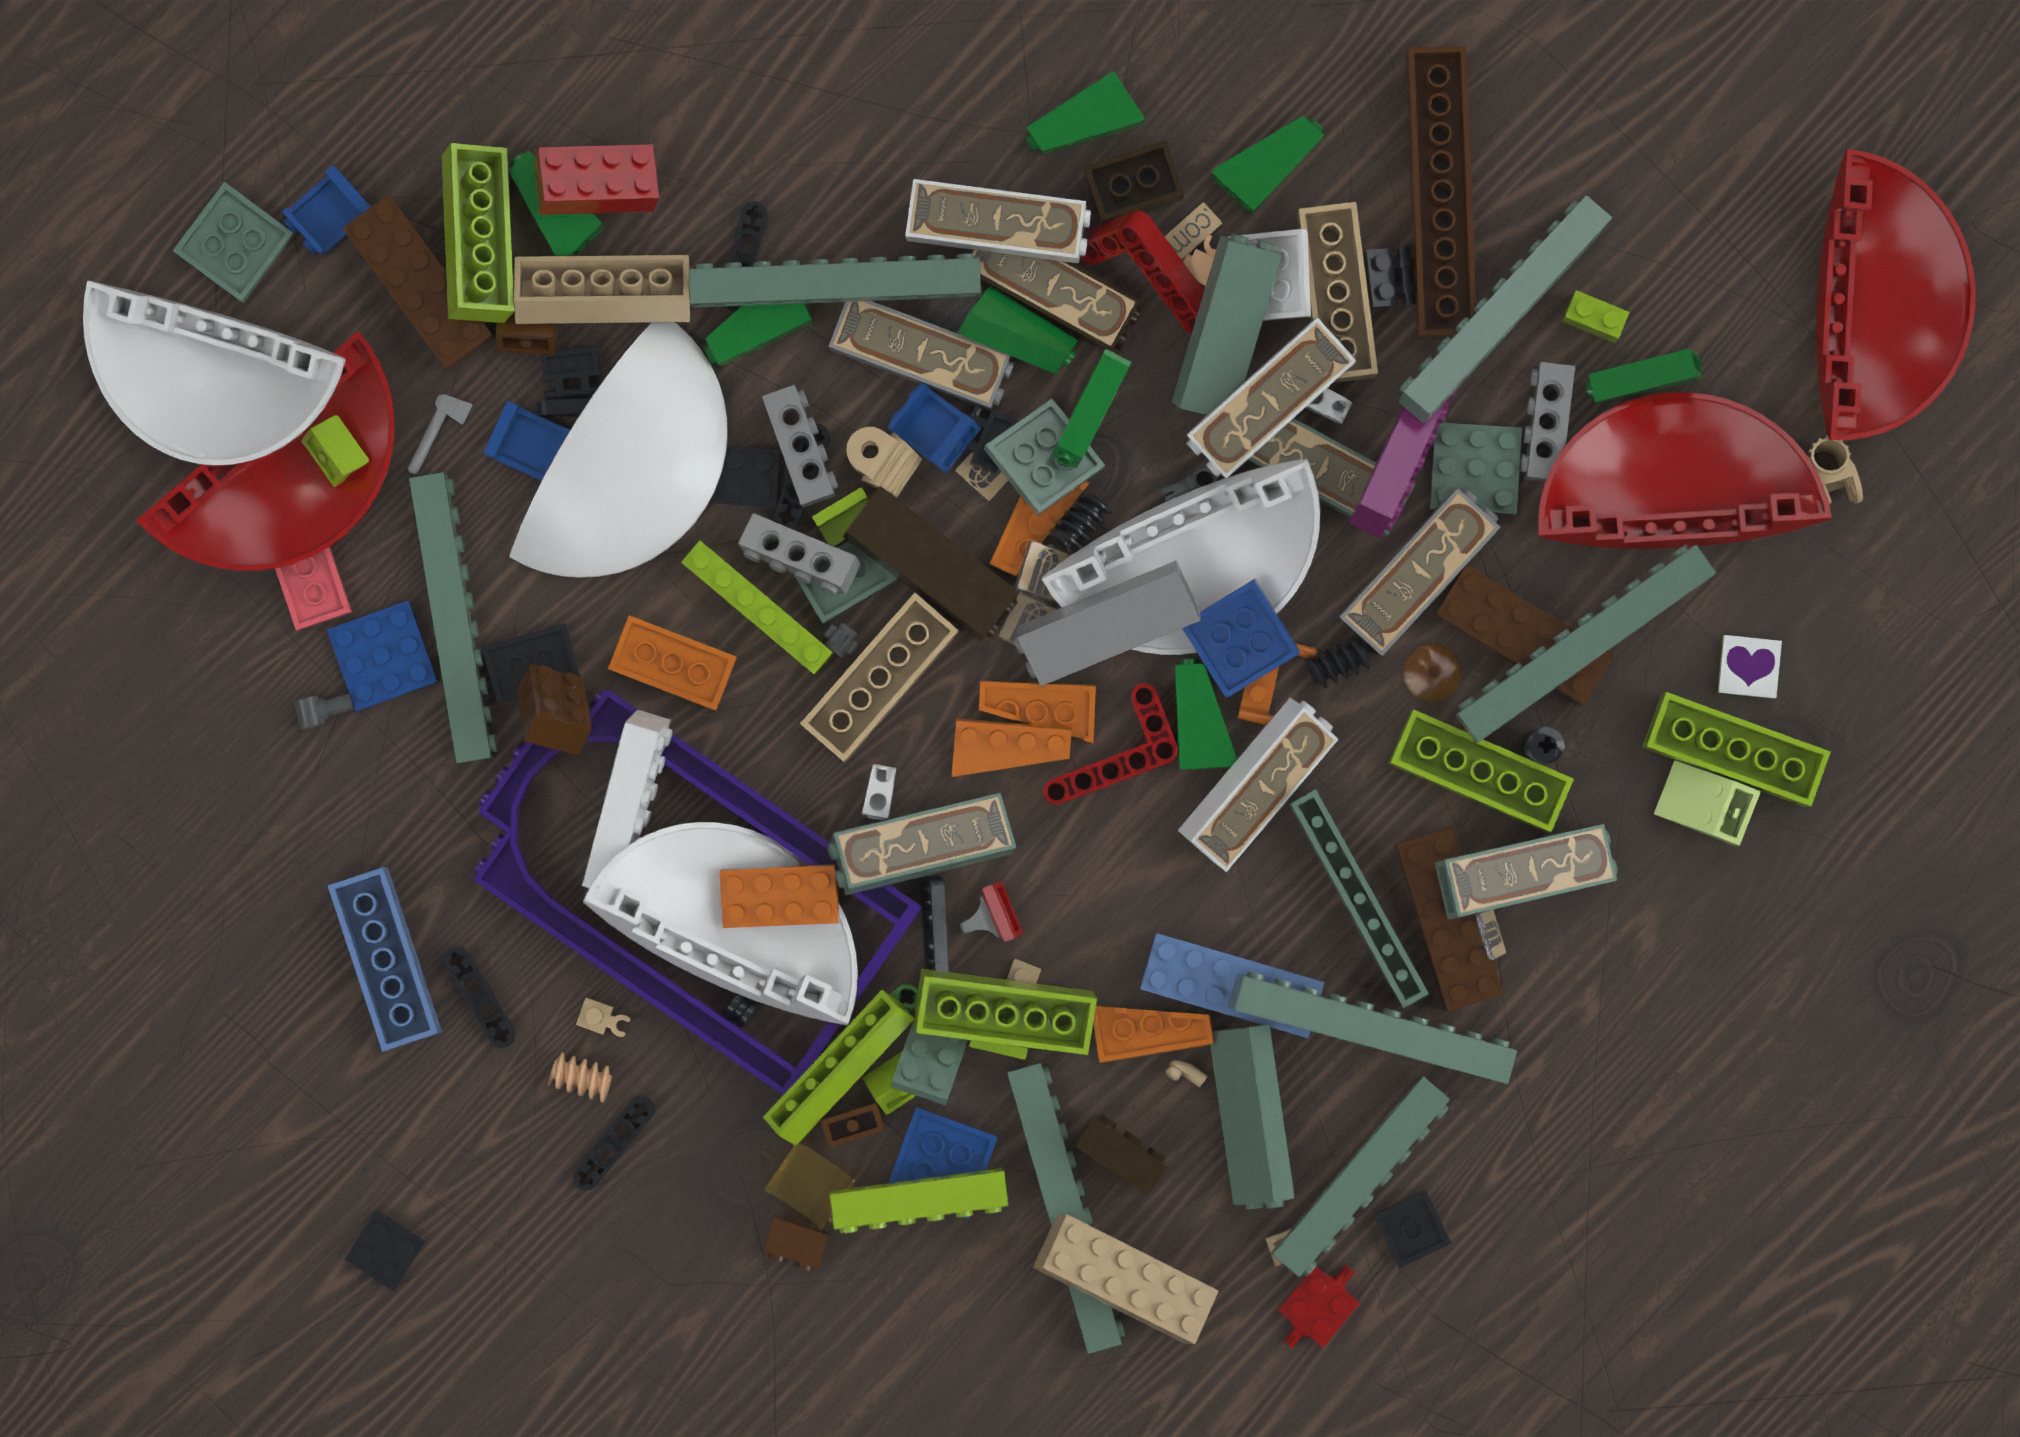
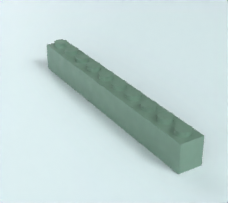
[1398,195,1613,424]
[689,254,981,308]
[409,472,498,764]
[1455,544,1716,743]
[1228,971,1517,1084]
[1007,1062,1125,1354]

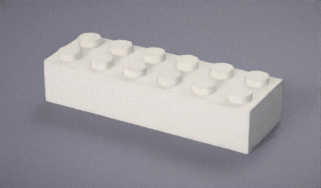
[582,710,673,888]

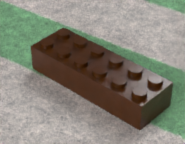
[342,194,495,371]
[1433,564,1615,707]
[1394,827,1504,1012]

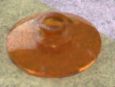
[1403,644,1461,702]

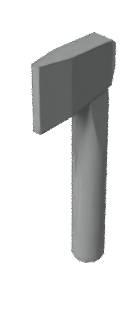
[407,394,473,475]

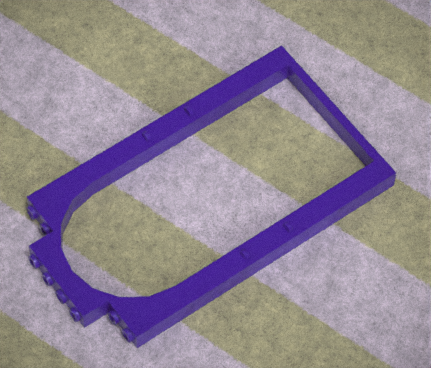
[474,689,922,1095]

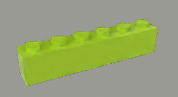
[681,541,834,676]
[763,990,915,1146]
[829,1168,1008,1233]

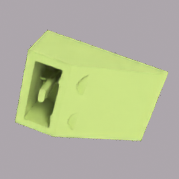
[1653,760,1761,846]

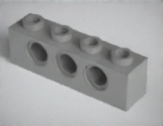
[1520,362,1575,482]
[762,384,838,508]
[738,513,861,595]

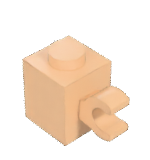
[1183,234,1216,290]

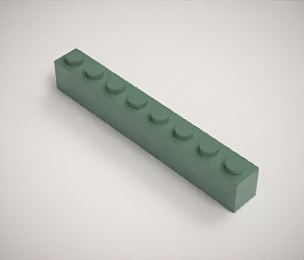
[1289,789,1429,1008]
[1270,1076,1450,1277]

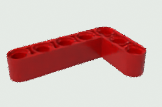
[1080,210,1204,335]
[1043,683,1178,805]

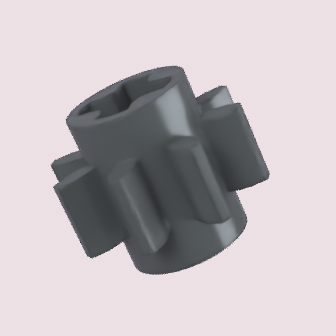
[824,622,859,658]

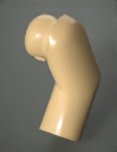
[1166,1060,1208,1088]

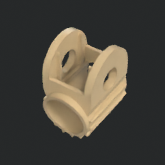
[847,427,923,497]
[1806,435,1863,507]

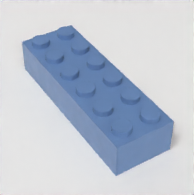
[328,867,442,1052]
[1139,933,1325,1038]

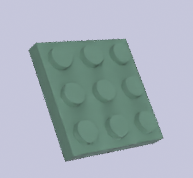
[173,182,295,303]
[984,399,1105,516]
[1429,423,1522,515]

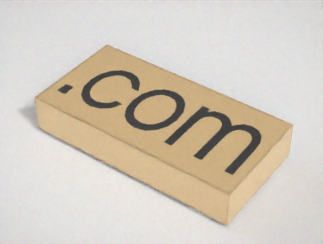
[1165,202,1223,260]

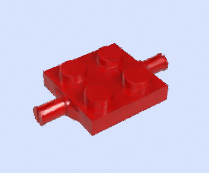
[1278,1264,1360,1349]

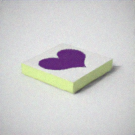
[1717,635,1782,699]

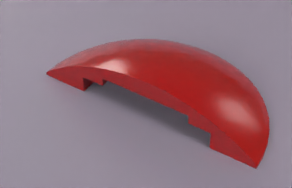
[1816,149,1976,440]
[136,331,394,571]
[1538,392,1832,549]

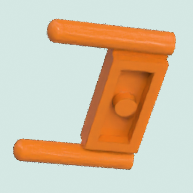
[1237,644,1317,725]

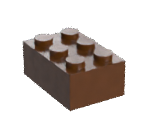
[517,663,592,756]

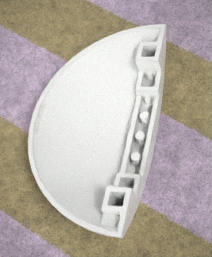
[83,281,346,465]
[509,322,728,578]
[1042,459,1320,655]
[583,822,858,1025]

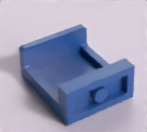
[282,165,371,257]
[887,383,981,474]
[483,401,570,481]

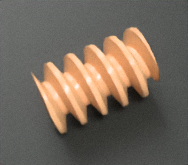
[548,1052,612,1103]

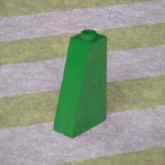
[1025,71,1145,156]
[1210,116,1324,215]
[508,150,605,256]
[958,285,1078,374]
[704,304,813,368]
[1586,348,1704,404]
[1051,349,1132,468]
[1174,659,1237,770]

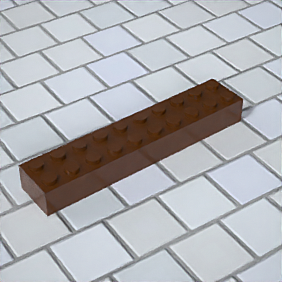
[1405,46,1476,340]

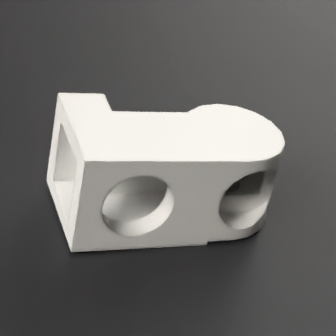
[1305,388,1352,424]
[862,764,896,821]

